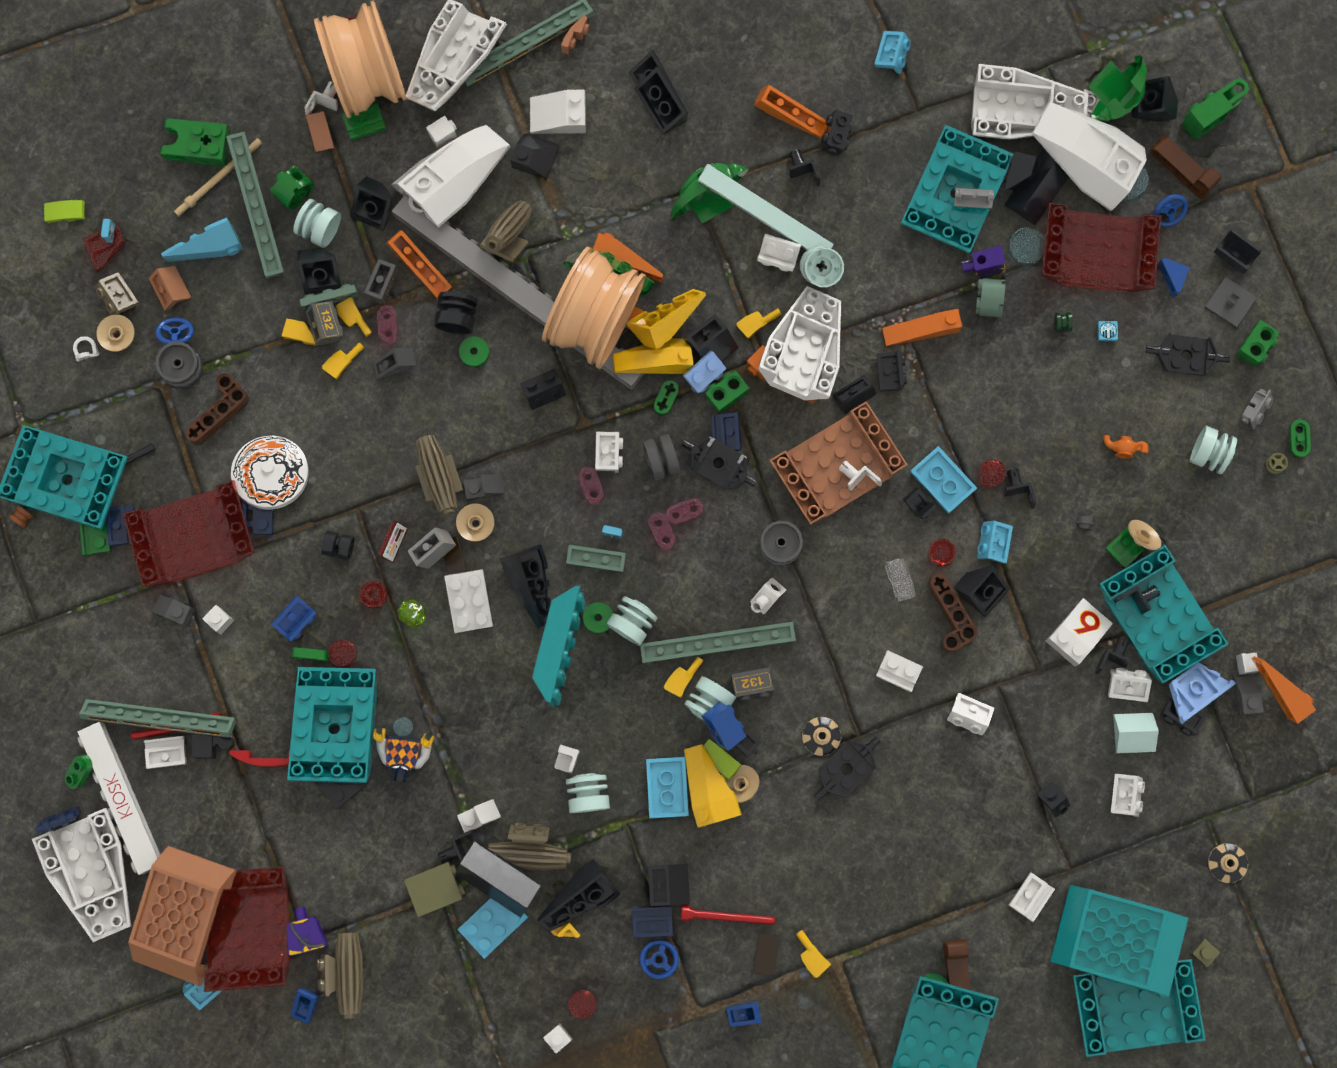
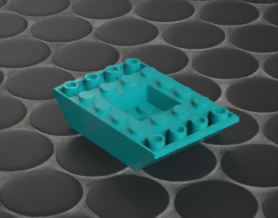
[901,125,1014,254]
[0,425,128,529]
[532,586,586,709]
[287,667,377,783]

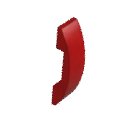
[230,750,290,768]

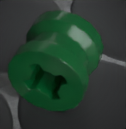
[1054,312,1073,332]

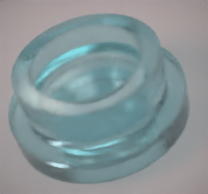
[393,717,413,737]

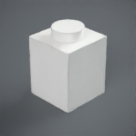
[426,116,457,148]
[203,605,234,634]
[544,1024,572,1053]

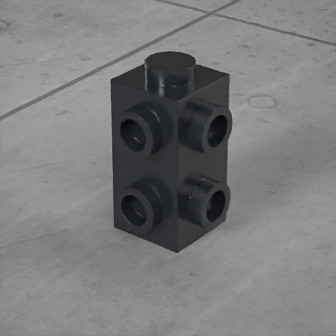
[821,110,854,155]

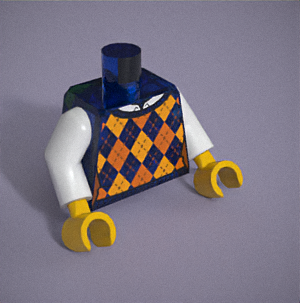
[373,728,435,782]

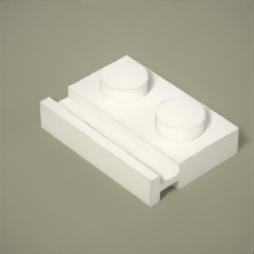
[876,650,923,693]
[144,736,187,769]
[1009,872,1055,922]

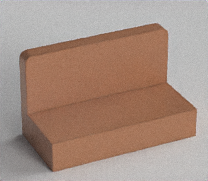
[148,266,191,310]

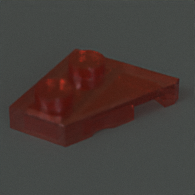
[82,224,126,272]

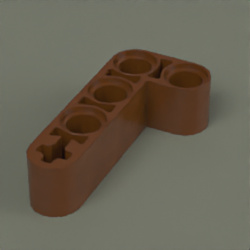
[1150,136,1222,199]
[185,373,249,445]
[928,574,977,653]
[943,939,971,990]

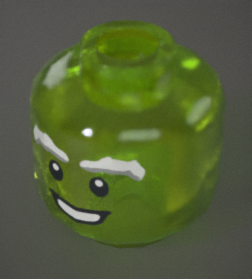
[397,599,427,628]

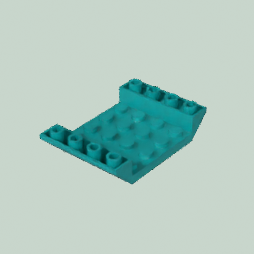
[1099,545,1228,684]
[1050,885,1188,997]
[1073,959,1206,1057]
[891,976,999,1068]

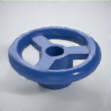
[1153,194,1188,227]
[155,317,194,345]
[639,939,679,980]

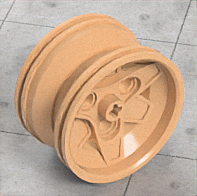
[314,0,407,118]
[542,247,646,369]

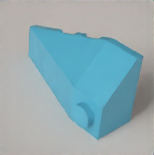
[161,218,243,262]

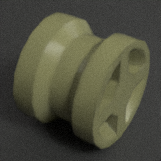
[1265,453,1288,474]

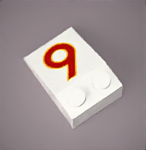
[1046,598,1113,667]

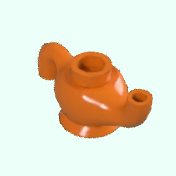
[1103,435,1149,459]

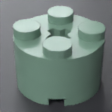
[976,278,1006,318]

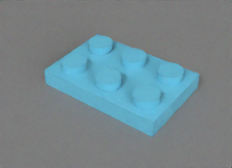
[910,446,977,514]
[646,757,689,819]
[458,898,528,959]

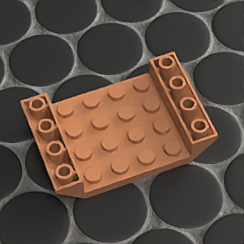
[769,401,908,525]
[128,846,236,986]

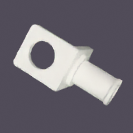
[305,81,338,115]
[839,460,882,491]
[750,578,786,614]

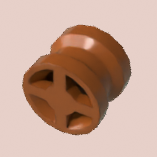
[9,505,34,528]

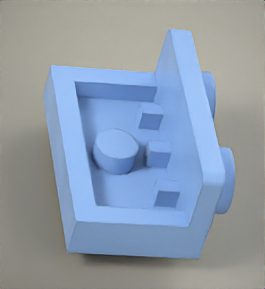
[682,351,726,393]

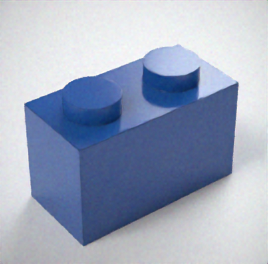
[702,702,746,751]

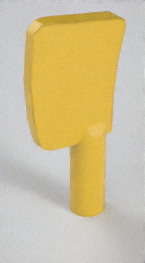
[335,297,372,337]
[736,308,782,339]
[322,343,364,379]
[664,656,703,698]
[796,930,831,978]

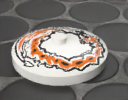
[231,436,309,510]

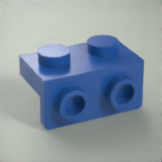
[271,595,316,642]

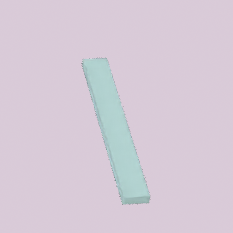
[697,164,833,251]

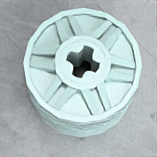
[293,199,341,248]
[800,246,844,287]
[1190,426,1237,475]
[606,596,658,646]
[684,676,736,721]
[566,773,610,813]

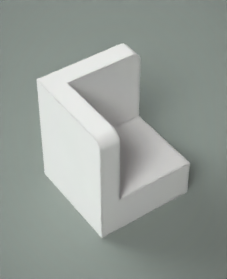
[1236,653,1259,675]
[554,745,580,774]

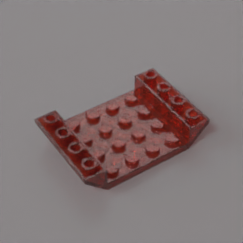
[1042,203,1162,292]
[123,480,255,587]
[204,866,289,992]

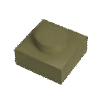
[1191,939,1220,967]

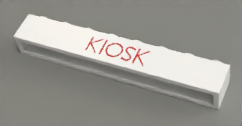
[78,722,161,875]

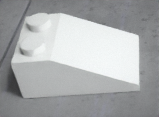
[530,90,586,134]

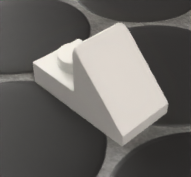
[457,799,501,833]

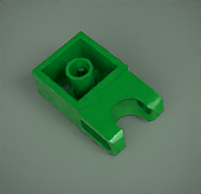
[1181,78,1249,141]
[160,119,231,167]

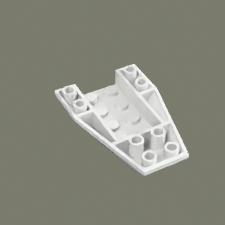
[406,0,507,111]
[971,64,1088,140]
[1032,102,1146,211]
[391,125,510,228]
[758,286,841,400]
[32,808,131,942]

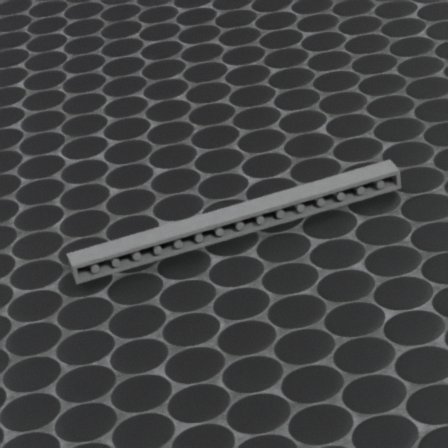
[392,194,645,390]

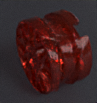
[977,459,1006,488]
[928,538,956,567]
[359,581,388,609]
[328,639,358,668]
[568,990,597,1019]

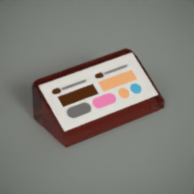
[378,520,408,562]

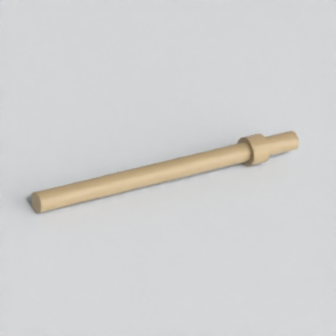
[174,138,262,217]

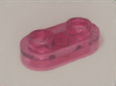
[377,305,398,344]
[578,466,604,504]
[666,498,703,525]
[648,513,675,550]

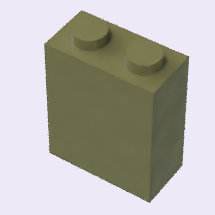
[404,862,466,917]

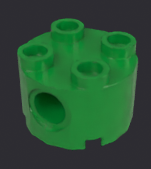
[270,165,315,210]

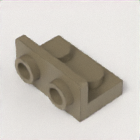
[96,272,138,315]

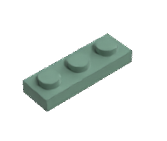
[299,284,359,312]
[566,545,626,573]

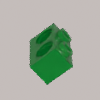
[1236,320,1280,367]
[705,371,749,415]

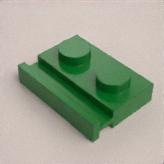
[342,103,386,141]
[79,519,111,556]
[1105,527,1146,569]

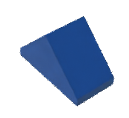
[1157,258,1190,298]
[291,987,321,1024]
[726,1001,761,1027]

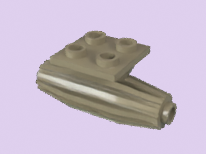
[479,200,532,262]
[415,435,463,515]
[488,823,571,871]
[317,932,363,1019]

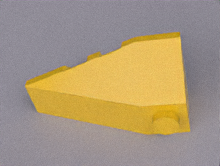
[626,289,706,349]
[612,338,693,374]
[684,744,742,828]

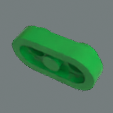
[1289,419,1311,458]
[65,754,92,789]

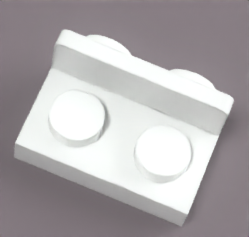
[757,234,801,271]
[595,432,623,473]
[1108,668,1152,702]
[947,693,994,735]
[1111,774,1145,817]

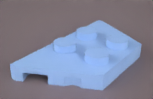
[1169,662,1236,724]

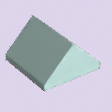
[1113,713,1159,753]

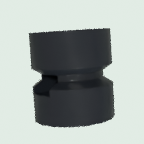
[321,530,355,561]

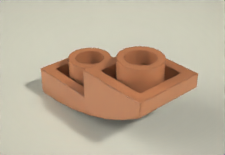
[561,16,590,55]
[305,111,334,152]

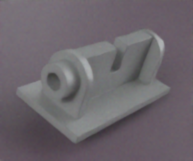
[954,188,994,209]
[1241,389,1273,430]

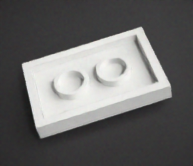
[444,569,493,633]

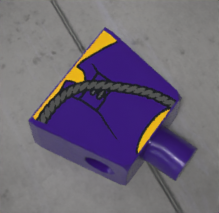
[962,245,1006,277]
[287,907,329,956]

